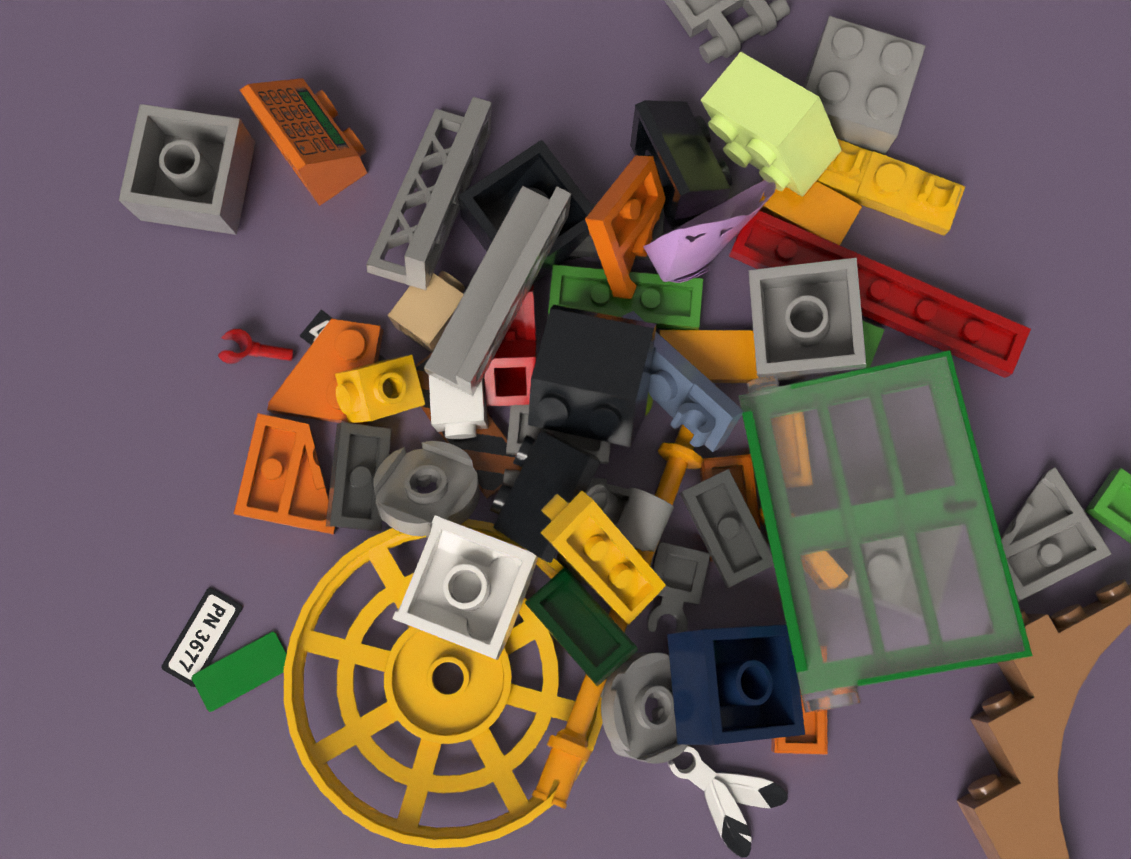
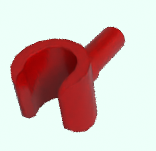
[218,329,293,364]

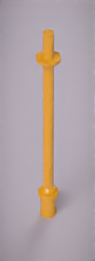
[532,424,703,809]

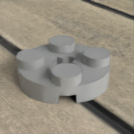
[373,441,480,538]
[601,652,688,764]

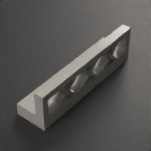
[366,97,492,290]
[424,186,571,396]

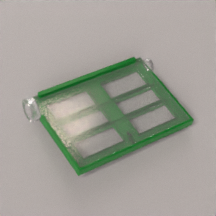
[738,350,1033,713]

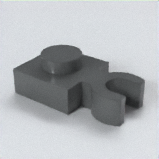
[647,541,710,633]

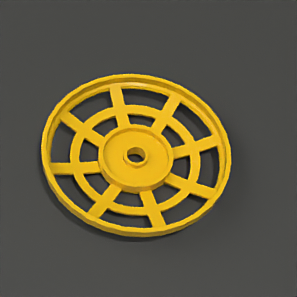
[283,519,602,848]

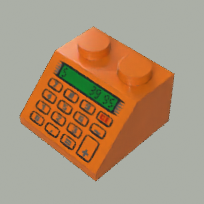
[239,78,368,206]

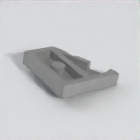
[1001,467,1112,602]

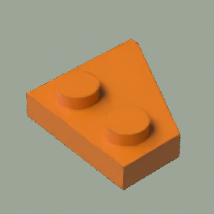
[585,155,666,299]
[267,319,384,425]
[234,413,336,535]

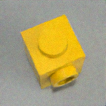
[335,355,425,423]

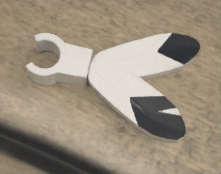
[667,745,788,858]

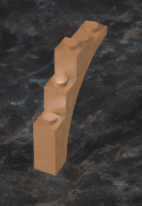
[956,579,1131,859]

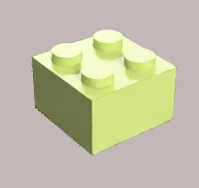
[700,52,841,197]

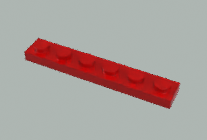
[729,210,1031,378]

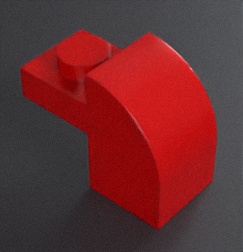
[484,285,537,406]

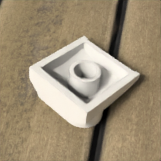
[392,515,538,660]

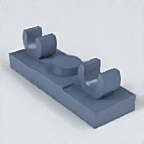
[622,311,744,452]

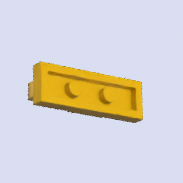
[816,139,966,236]
[541,490,666,625]

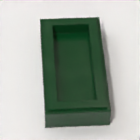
[525,567,638,687]

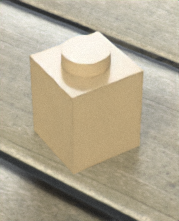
[388,271,466,353]

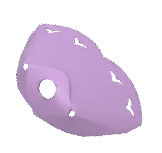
[643,180,776,283]

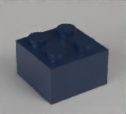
[667,625,805,745]

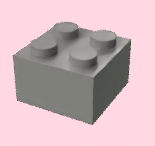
[803,16,926,155]
[119,104,256,235]
[748,258,866,382]

